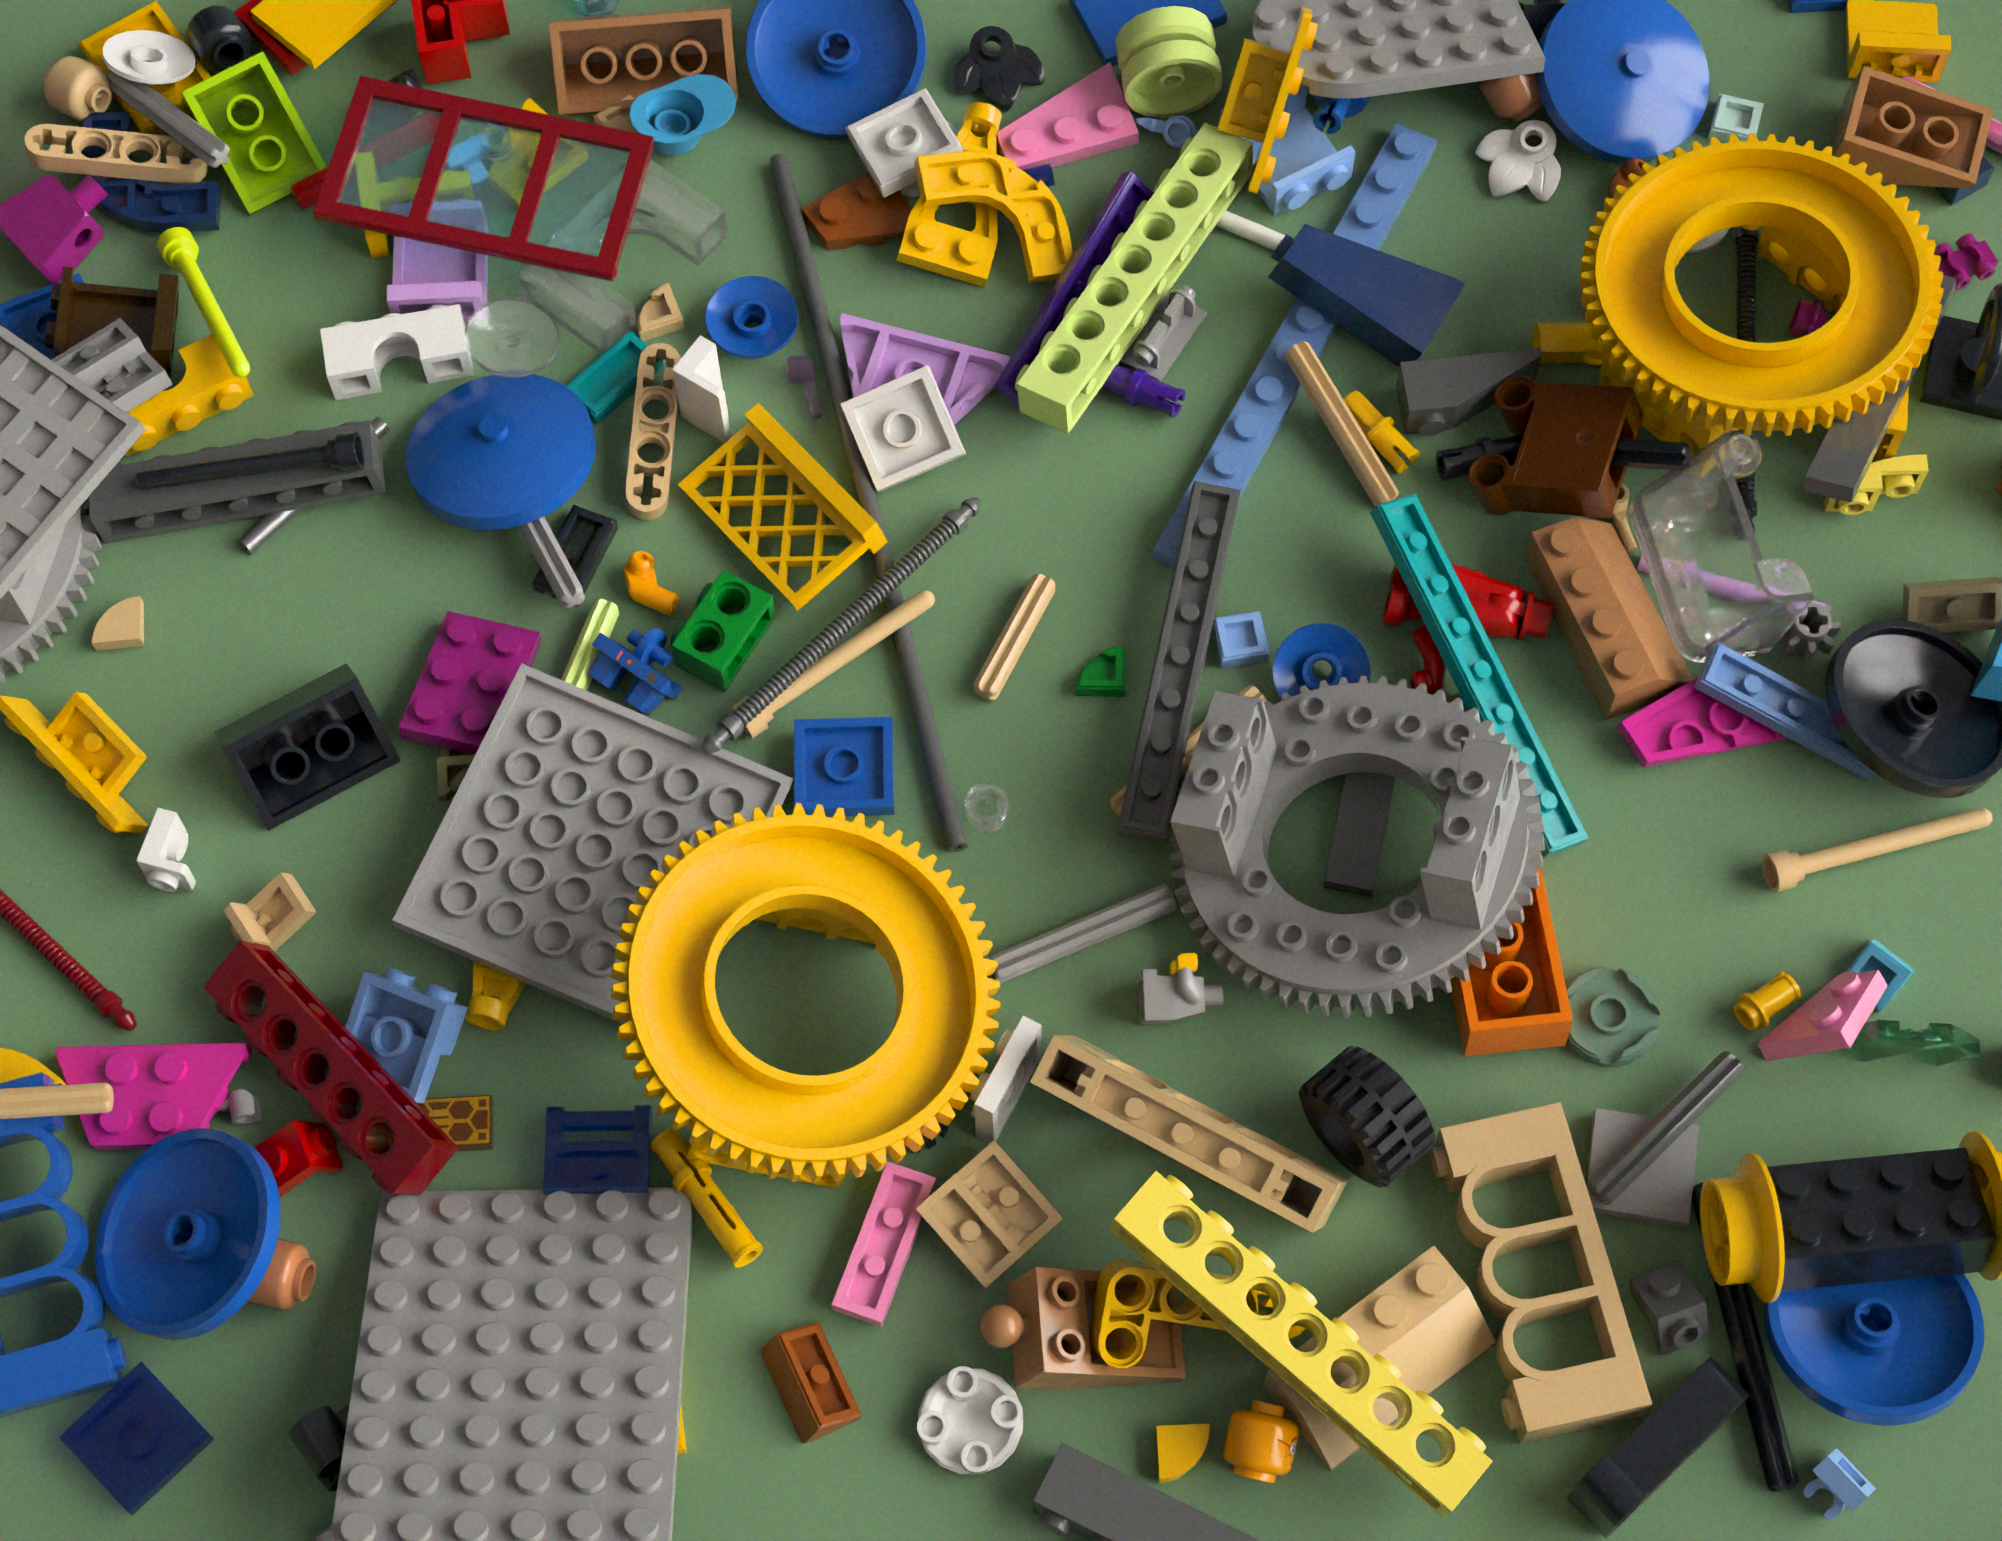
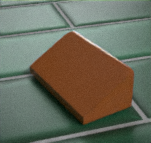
[761,1322,862,1443]

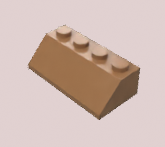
[549,5,738,115]
[1524,516,1694,720]

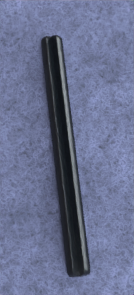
[1692,1182,1799,1492]

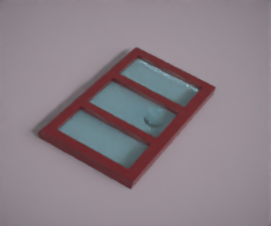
[313,76,654,282]

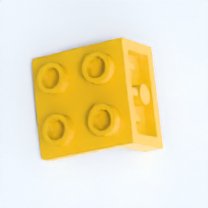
[1845,0,1951,83]

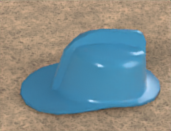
[629,74,736,156]

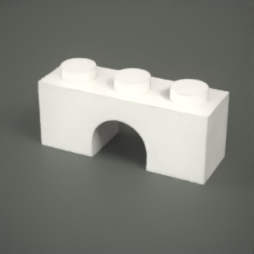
[320,304,474,400]

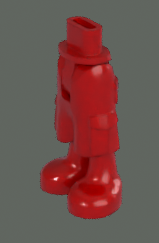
[1382,563,1554,640]

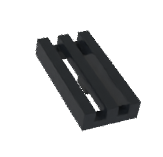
[533,505,618,607]

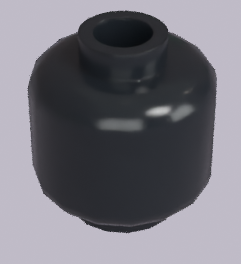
[186,5,253,73]

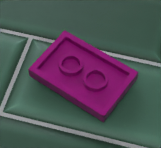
[398,611,541,755]

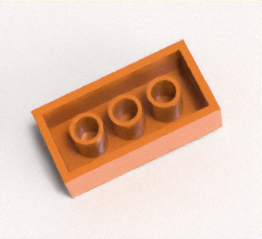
[1450,869,1573,1057]

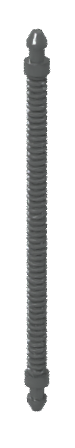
[701,497,982,754]

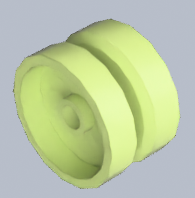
[1115,6,1223,118]

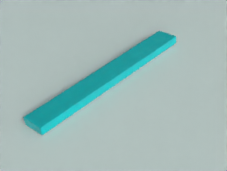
[1370,494,1589,858]

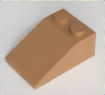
[1831,66,1994,189]

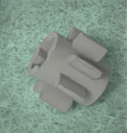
[1776,597,1841,662]

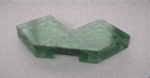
[1838,1020,1981,1066]

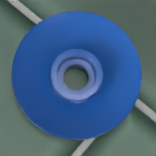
[705,276,799,359]
[1273,623,1371,699]

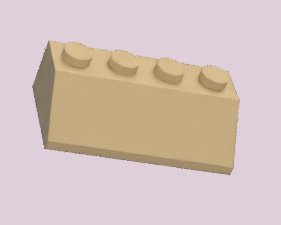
[1264,1245,1496,1471]

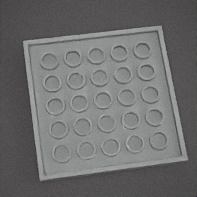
[392,663,794,1024]

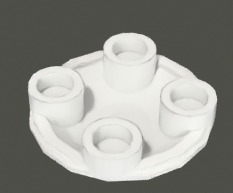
[917,1366,1023,1475]

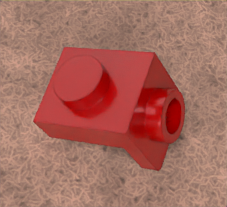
[254,1120,343,1197]

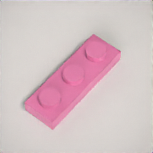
[831,1161,937,1328]

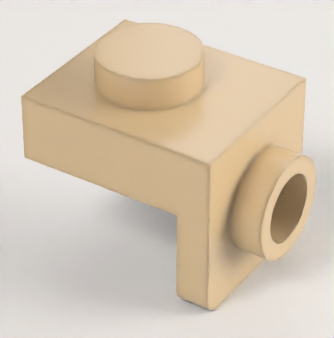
[223,872,317,951]

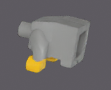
[1137,953,1223,1026]

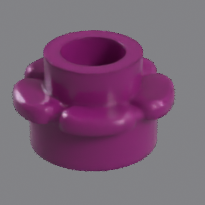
[1788,299,1827,338]

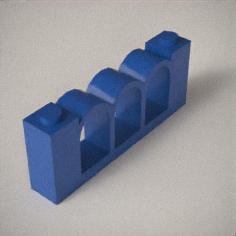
[0,1072,127,1418]

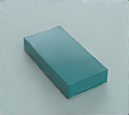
[566,330,664,425]

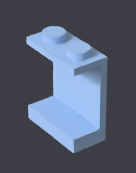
[1220,85,1356,215]

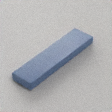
[1694,642,1875,780]

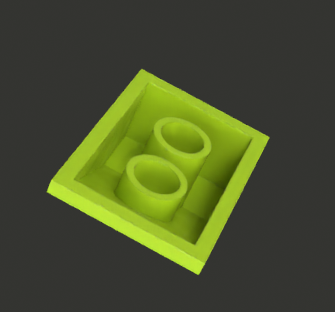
[181,51,327,216]

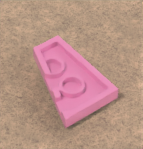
[996,62,1139,174]

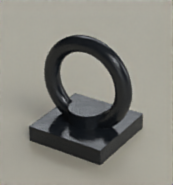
[1920,283,2002,420]

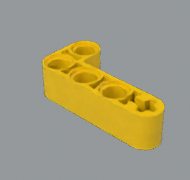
[1089,1259,1306,1368]

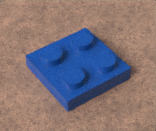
[794,717,894,817]

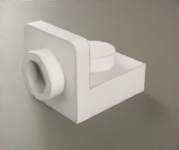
[136,808,196,892]

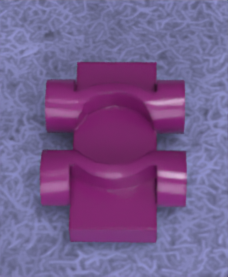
[1933,233,1999,290]

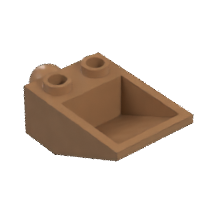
[980,1267,1186,1390]

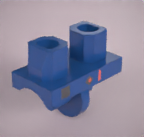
[588,628,683,715]

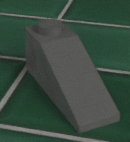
[1396,348,1542,436]

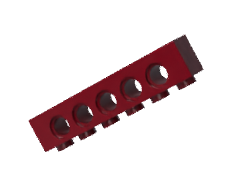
[203,940,459,1195]

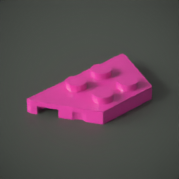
[56,1043,253,1151]

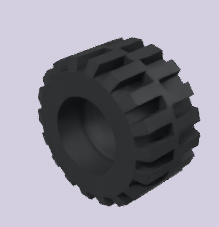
[1299,1046,1436,1188]

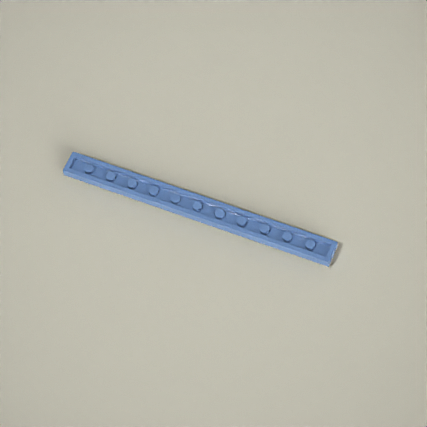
[1152,123,1437,569]

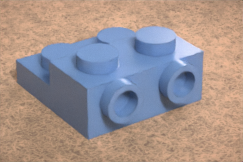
[345,967,468,1103]

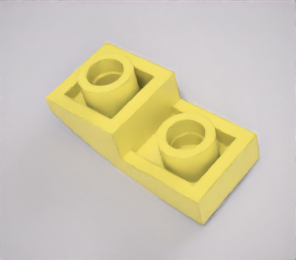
[1823,454,1929,515]

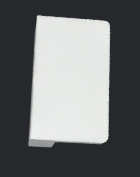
[672,335,732,443]

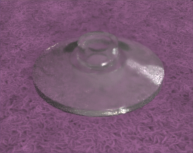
[465,298,559,377]

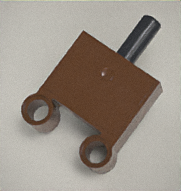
[1468,375,1691,518]

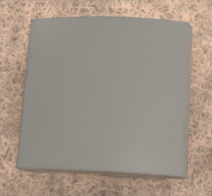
[51,318,173,412]

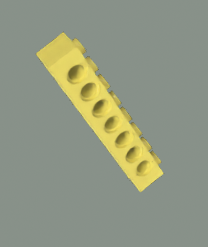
[1109,1171,1493,1518]

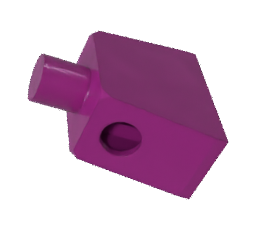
[0,174,108,283]

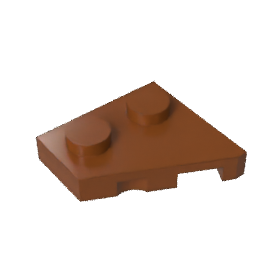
[802,171,912,251]

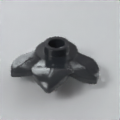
[955,26,1045,112]

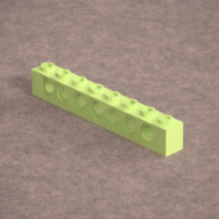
[1015,123,1253,434]

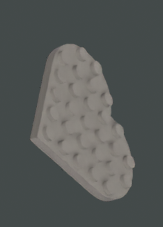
[1251,0,1545,99]

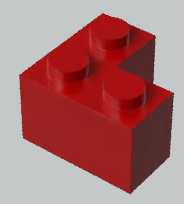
[411,0,510,85]

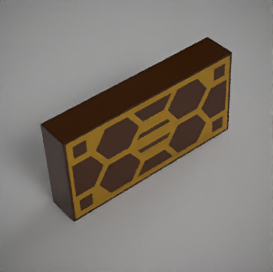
[388,1095,493,1151]

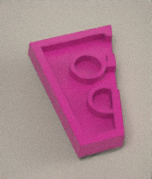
[1617,652,1789,768]

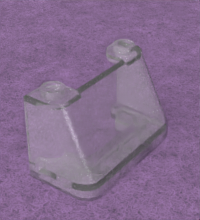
[1629,430,1814,662]

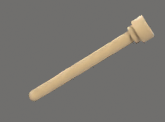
[730,590,935,739]
[1762,808,1992,893]

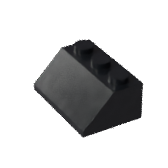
[214,664,401,831]

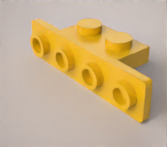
[1217,7,1318,194]
[0,692,148,833]

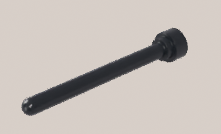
[134,431,365,489]

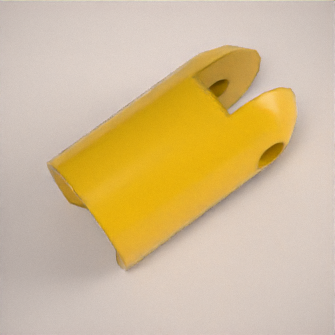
[1532,322,1603,366]

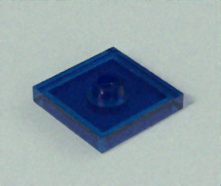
[59,1361,214,1516]

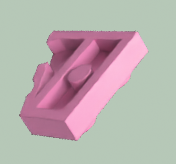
[1757,970,1888,1061]

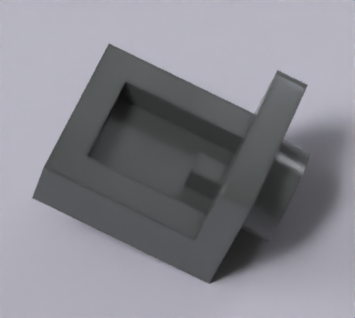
[1629,1260,1709,1355]

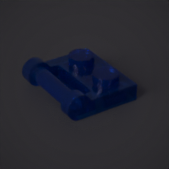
[543,1105,653,1195]

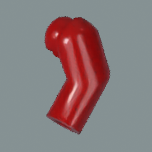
[1410,625,1447,695]

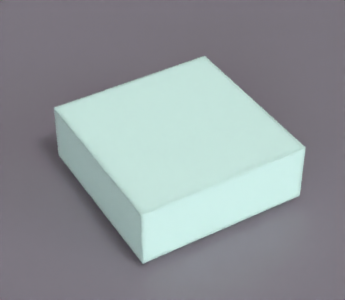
[1708,93,1764,143]

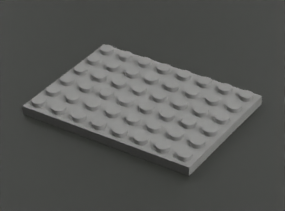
[330,1187,694,1541]

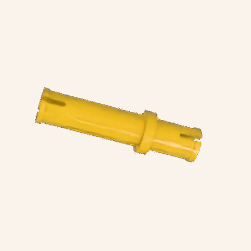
[650,1127,763,1268]

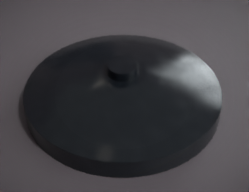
[1825,620,2002,798]

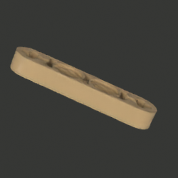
[24,124,208,184]
[625,343,681,521]

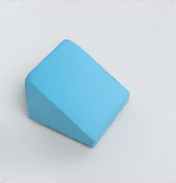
[1846,939,1915,1012]

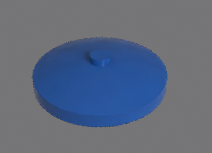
[746,0,927,140]
[1536,0,1709,164]
[405,373,596,530]
[95,1128,281,1340]
[1764,1274,1985,1426]

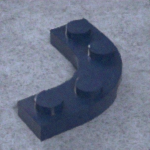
[82,111,221,233]

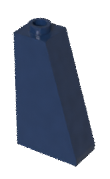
[1268,224,1465,366]

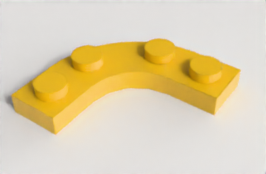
[914,151,1073,283]

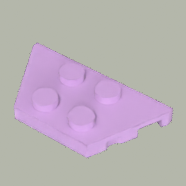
[840,313,1011,425]

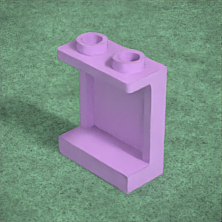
[387,200,489,322]

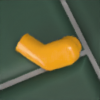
[624,551,680,616]

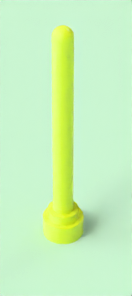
[157,227,250,378]

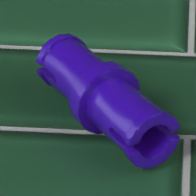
[1101,365,1186,418]

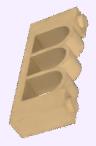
[1030,1035,1348,1233]
[1430,1102,1652,1444]

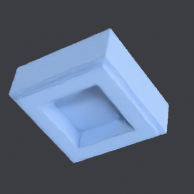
[1212,611,1270,668]

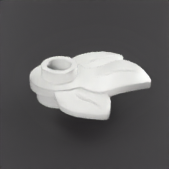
[1475,120,1561,203]

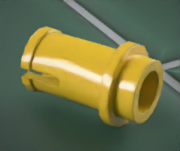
[1733,971,1802,1031]

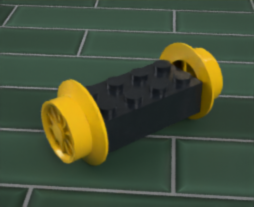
[1700,1131,2002,1303]

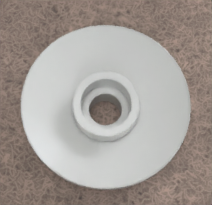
[102,30,195,85]

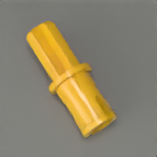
[1343,390,1420,474]

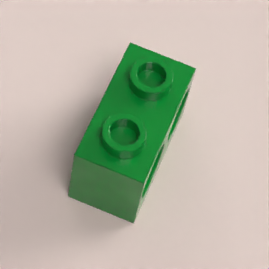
[670,570,776,692]

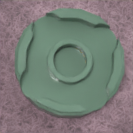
[1566,966,1660,1067]

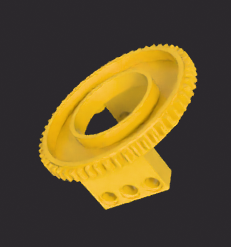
[1580,133,1944,474]
[610,803,1001,1189]

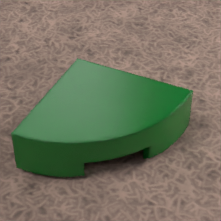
[1076,646,1125,697]

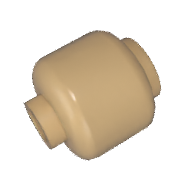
[43,56,113,122]

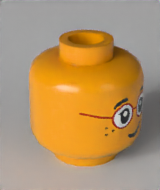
[1223,1400,1299,1483]

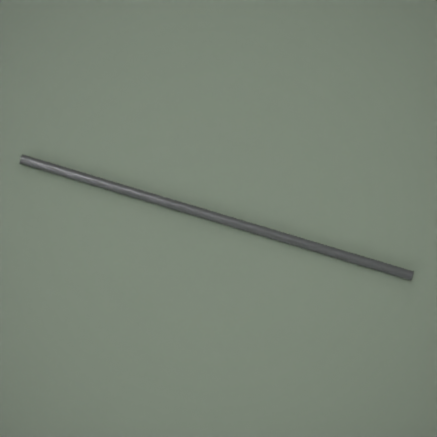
[770,153,968,852]

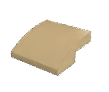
[916,1140,1063,1288]

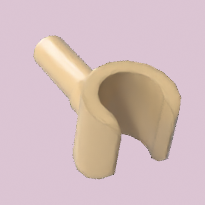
[1607,483,1637,552]

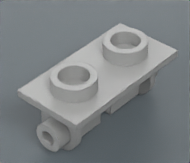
[1120,285,1207,382]

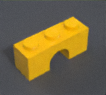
[125,334,254,456]

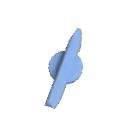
[1136,115,1199,148]

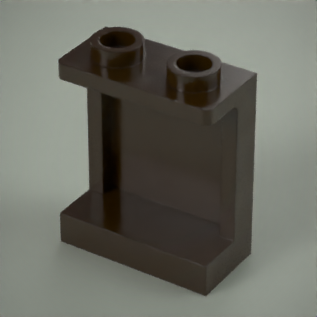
[46,266,179,378]

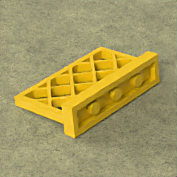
[678,403,888,611]

